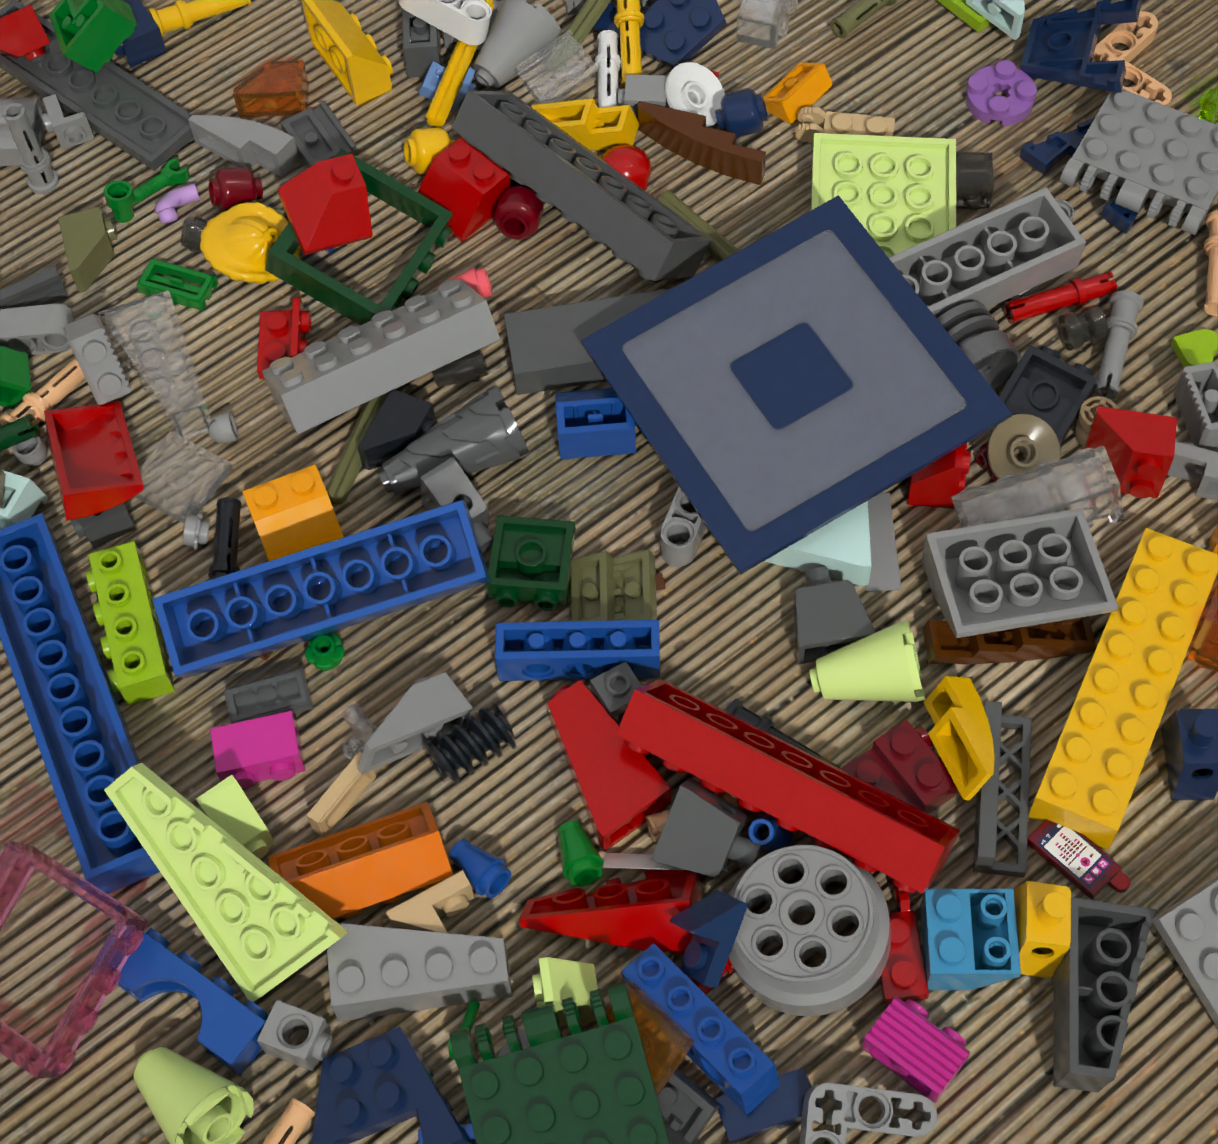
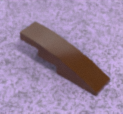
[637,101,766,185]
[922,616,1096,664]

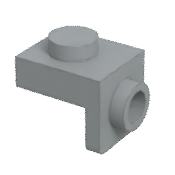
[41,94,94,150]

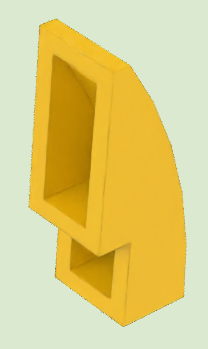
[531,98,639,151]
[923,676,995,801]

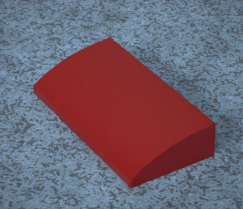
[44,401,144,521]

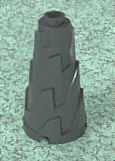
[377,385,530,495]

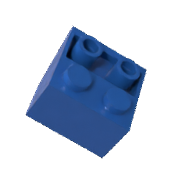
[555,388,636,459]

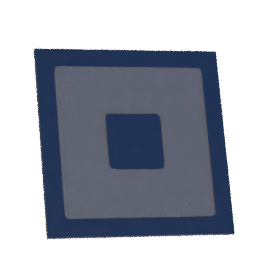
[581,195,1012,575]

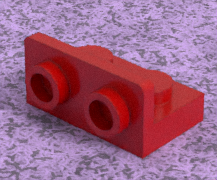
[257,297,312,379]

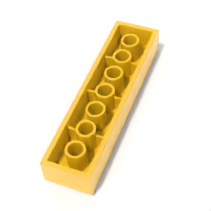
[1028,528,1218,850]

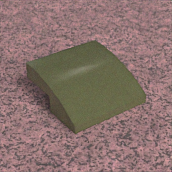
[571,549,657,621]

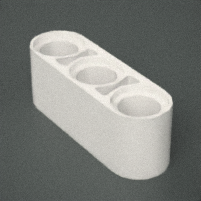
[399,0,492,45]

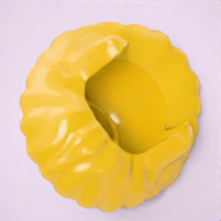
[200,202,301,284]

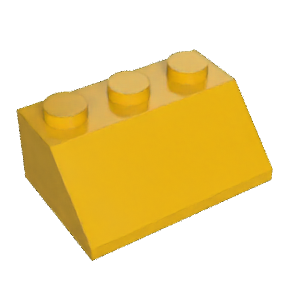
[301,0,393,106]

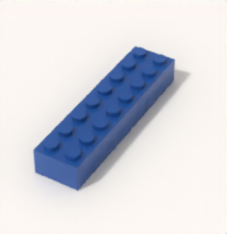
[152,500,491,678]

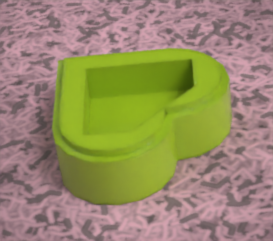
[1171,329,1218,368]

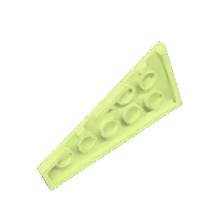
[104,763,349,1002]

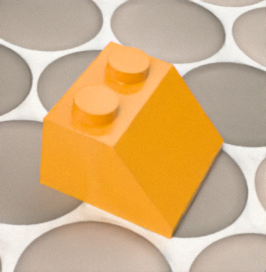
[242,464,344,561]

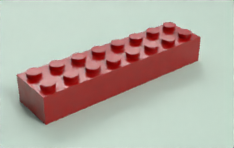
[615,679,960,894]

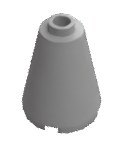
[473,0,562,88]

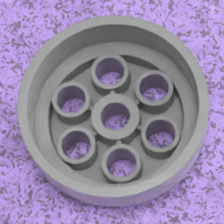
[729,845,892,1016]

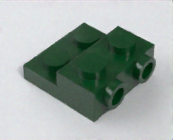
[486,515,576,611]

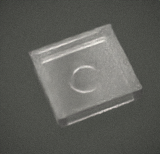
[135,431,233,524]

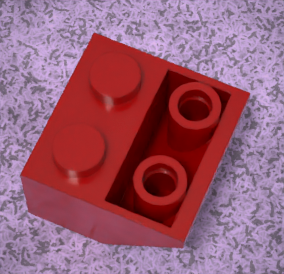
[907,443,971,509]

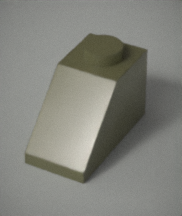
[58,206,117,293]

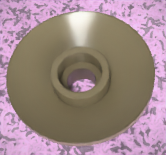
[987,414,1061,491]

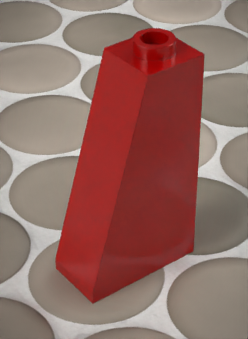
[547,680,671,852]

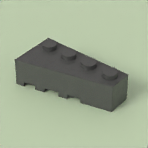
[1053,897,1157,1093]

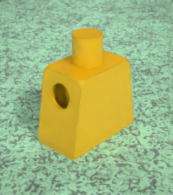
[1014,881,1071,979]

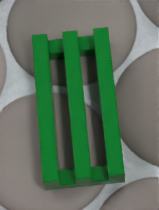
[136,258,219,311]

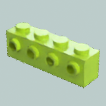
[85,541,175,706]

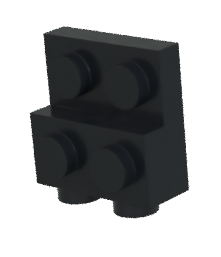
[999,345,1098,446]

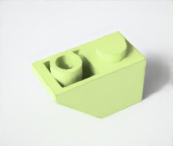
[532,957,598,1027]

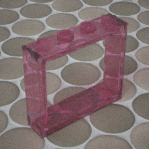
[0,841,149,1078]

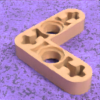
[1092,11,1172,106]

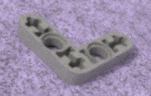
[799,1083,937,1144]

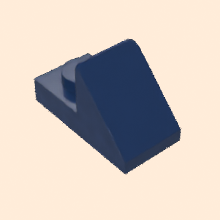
[670,890,748,989]

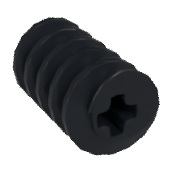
[422,702,517,784]

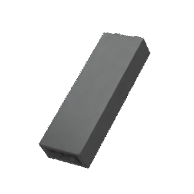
[504,288,673,395]

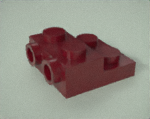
[841,720,957,814]

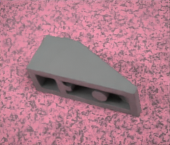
[357,672,473,775]

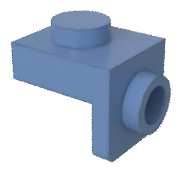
[418,61,476,112]

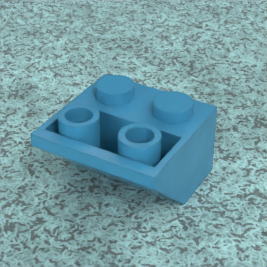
[920,889,1021,990]

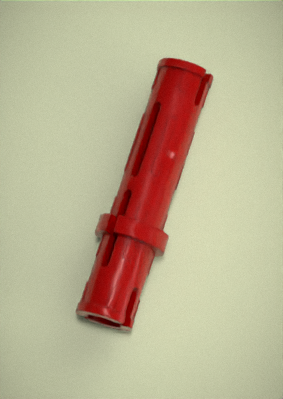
[1004,271,1117,324]

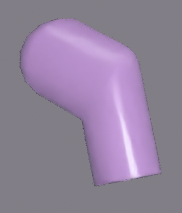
[155,183,200,224]

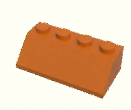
[268,801,453,919]

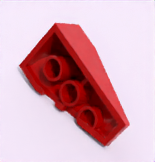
[519,869,702,955]

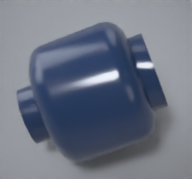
[715,88,768,138]

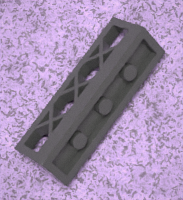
[973,700,1032,877]

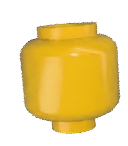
[404,127,455,175]

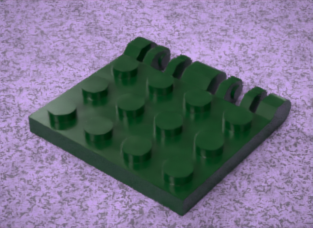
[449,981,671,1144]

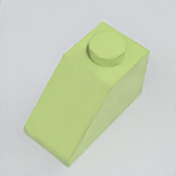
[196,775,275,859]

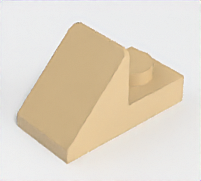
[386,870,475,933]

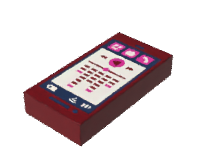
[1027,819,1122,900]

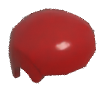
[601,145,651,191]

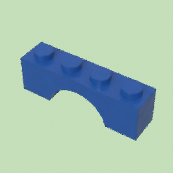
[98,924,269,1077]

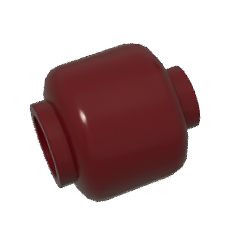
[209,166,263,212]
[494,186,544,240]

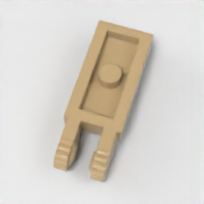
[795,107,895,144]

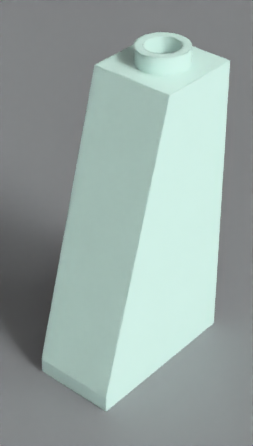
[764,501,872,586]

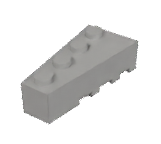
[327,923,513,1022]

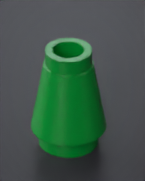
[557,821,604,887]

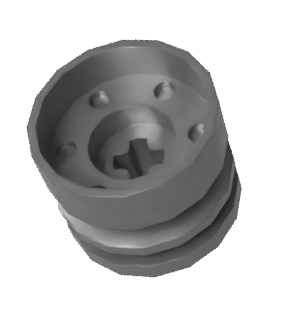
[937,301,1021,391]

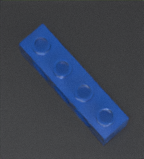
[495,620,660,681]
[621,943,780,1116]

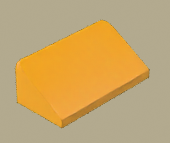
[763,62,832,124]

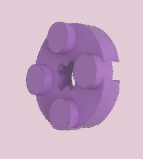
[966,60,1037,126]

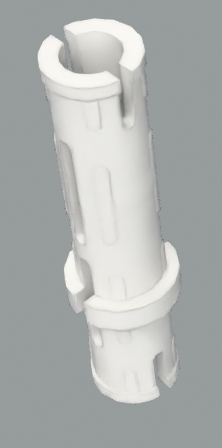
[595,30,621,108]

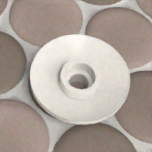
[665,62,725,128]

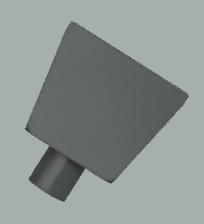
[420,457,494,553]
[794,567,875,665]
[651,778,762,877]

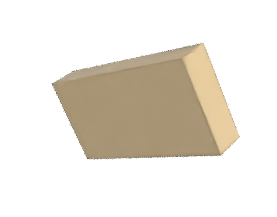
[306,751,376,837]

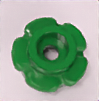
[305,633,345,671]

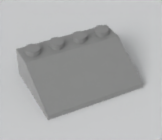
[922,508,1118,638]

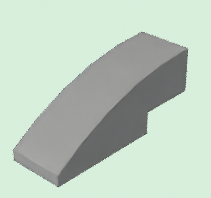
[188,115,300,178]

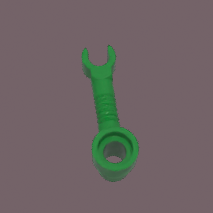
[104,158,190,223]

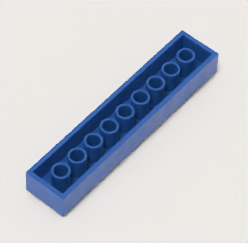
[0,513,160,898]

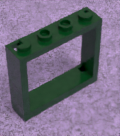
[265,148,453,325]

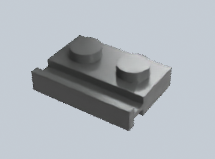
[280,101,358,168]

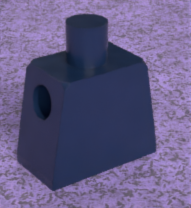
[1161,709,1218,800]

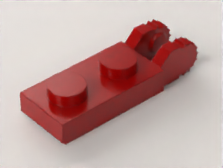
[877,882,929,1004]

